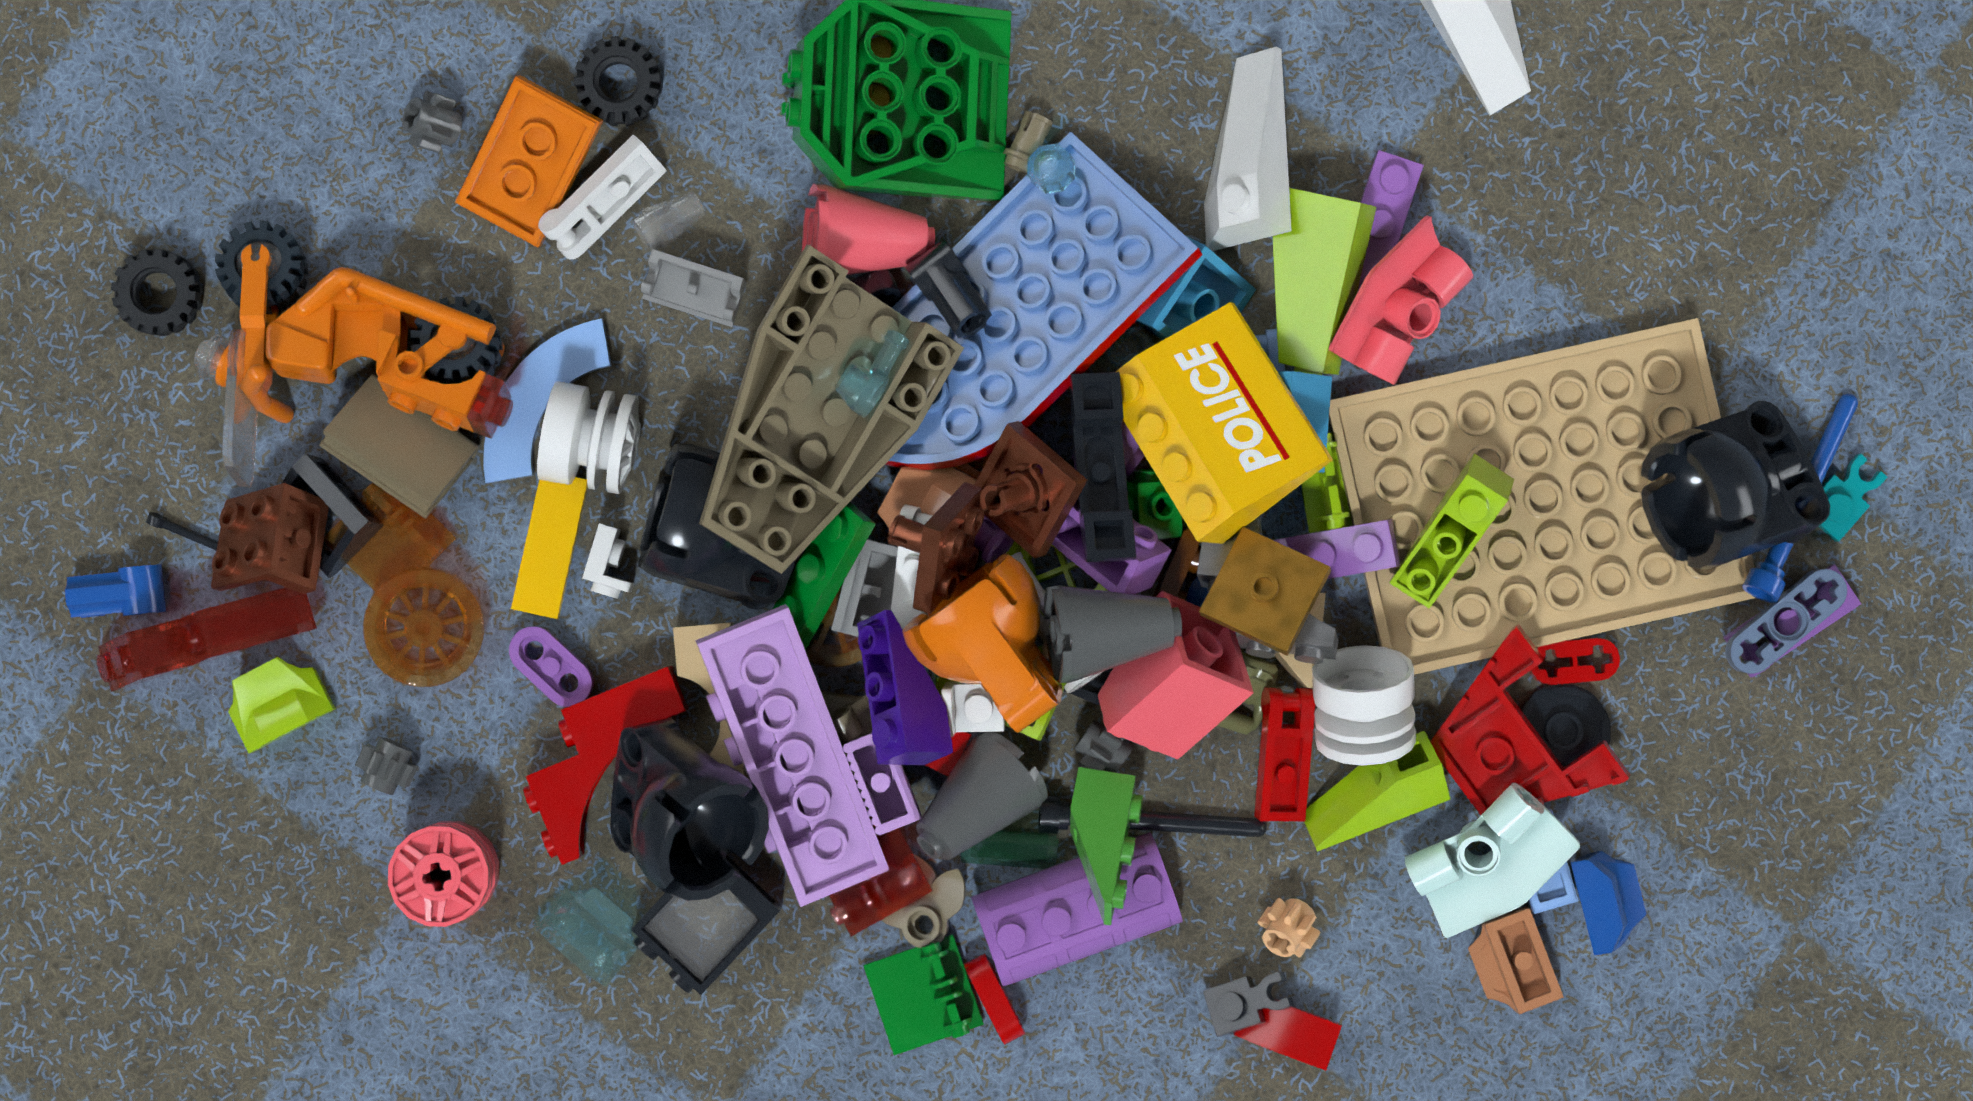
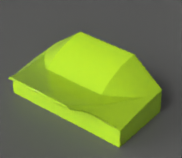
[228,657,336,754]

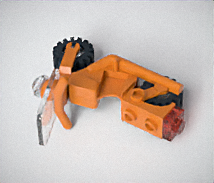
[194,220,513,488]

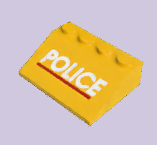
[1116,302,1333,544]

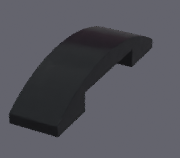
[1070,372,1136,562]

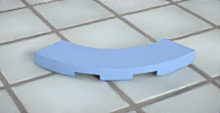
[483,318,612,483]

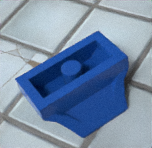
[1571,851,1647,955]

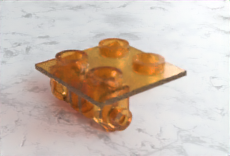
[324,482,457,606]

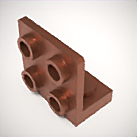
[211,483,329,594]

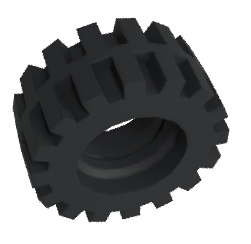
[111,248,204,336]

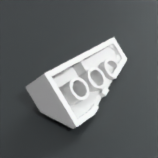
[1420,0,1531,116]
[1204,47,1292,251]

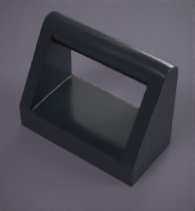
[281,453,384,578]

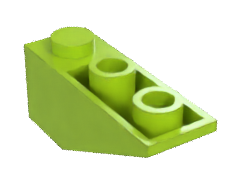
[1389,453,1515,609]
[1304,731,1451,852]

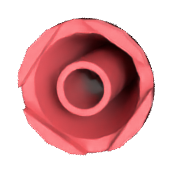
[802,183,935,275]

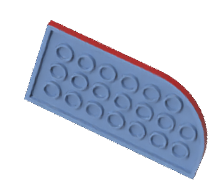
[886,132,1202,470]

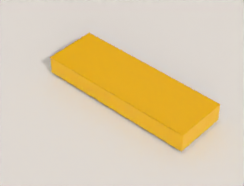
[511,477,588,619]

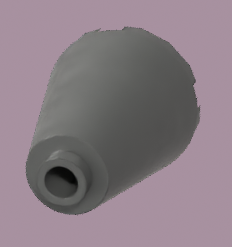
[1044,585,1182,683]
[916,732,1048,860]

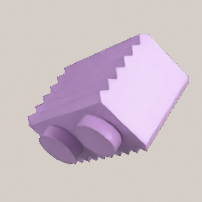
[842,732,922,835]

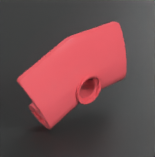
[1329,215,1473,386]

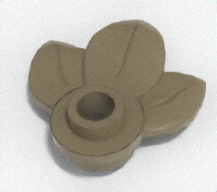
[873,853,966,948]

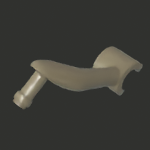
[832,695,869,742]

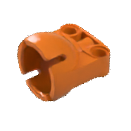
[902,553,1063,733]

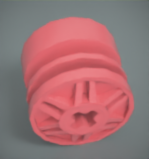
[388,821,499,927]

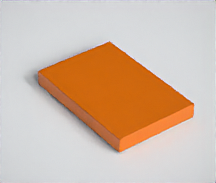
[455,75,604,248]

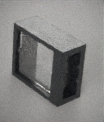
[631,855,782,995]

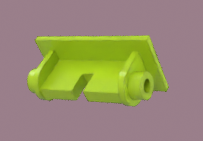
[1301,433,1353,533]

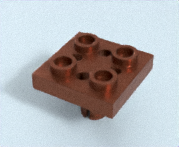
[974,421,1087,559]
[888,482,984,614]

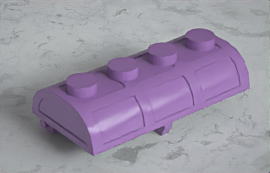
[971,832,1183,987]

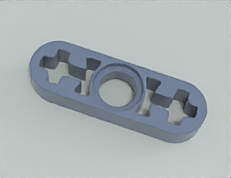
[1725,569,1847,674]

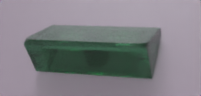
[961,830,1059,869]

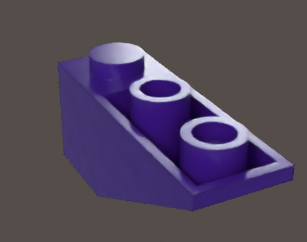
[857,610,953,765]

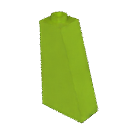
[1273,188,1377,375]

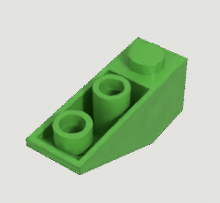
[1070,767,1143,926]

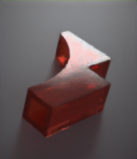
[97,587,317,692]

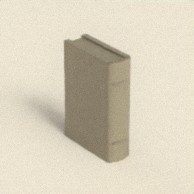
[319,374,479,519]

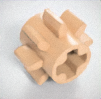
[1258,898,1321,958]

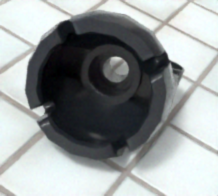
[1641,401,1830,569]
[638,444,796,610]
[610,718,769,901]

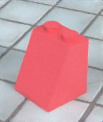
[1098,591,1254,760]

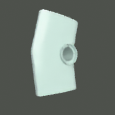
[1405,783,1580,938]

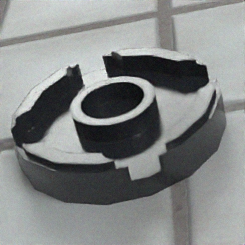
[1521,684,1611,767]

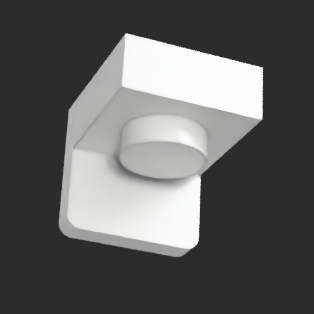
[582,523,634,599]
[940,681,1005,737]

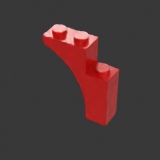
[523,666,689,865]

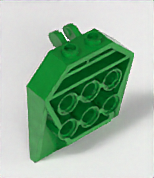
[780,0,1012,201]

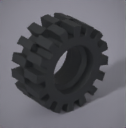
[574,36,663,127]

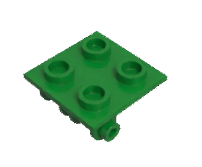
[863,934,984,1056]

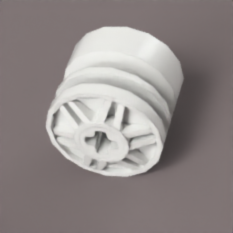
[537,381,641,494]
[1312,645,1416,766]

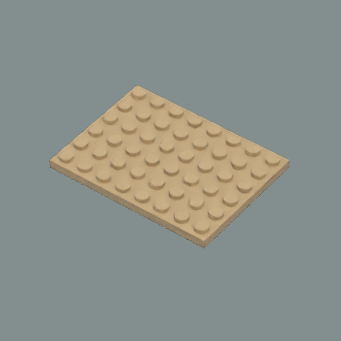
[1329,318,1755,675]

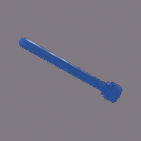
[1742,394,1858,603]

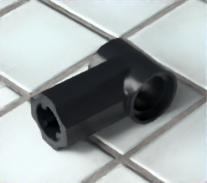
[905,239,992,338]

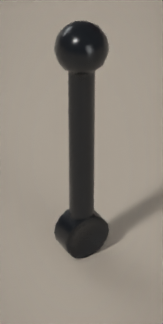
[146,512,218,551]

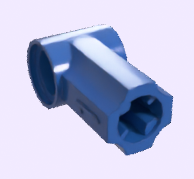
[65,564,166,618]

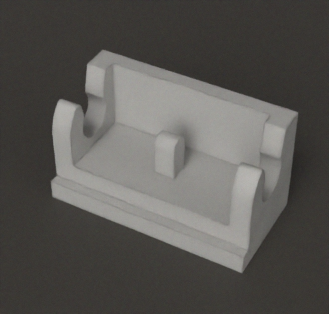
[641,249,747,328]
[831,539,898,637]

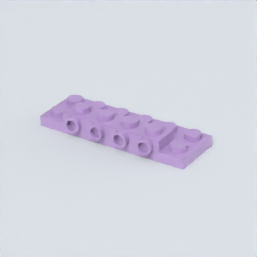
[695,604,889,907]

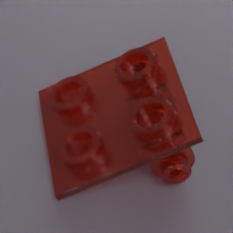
[829,816,933,937]

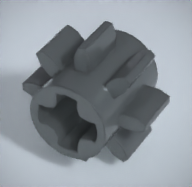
[402,91,462,153]
[1074,720,1133,773]
[355,737,419,795]

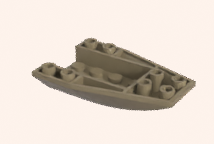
[699,245,964,574]

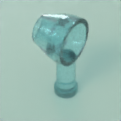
[835,330,909,418]

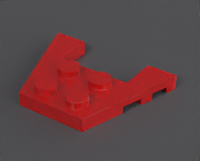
[1430,624,1631,816]

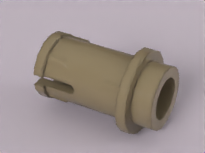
[1003,111,1053,175]

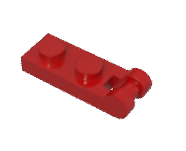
[1254,687,1316,822]

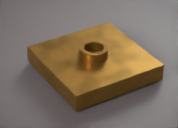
[1199,527,1331,656]

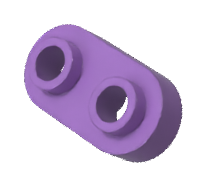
[509,626,594,707]

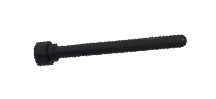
[1038,796,1267,837]

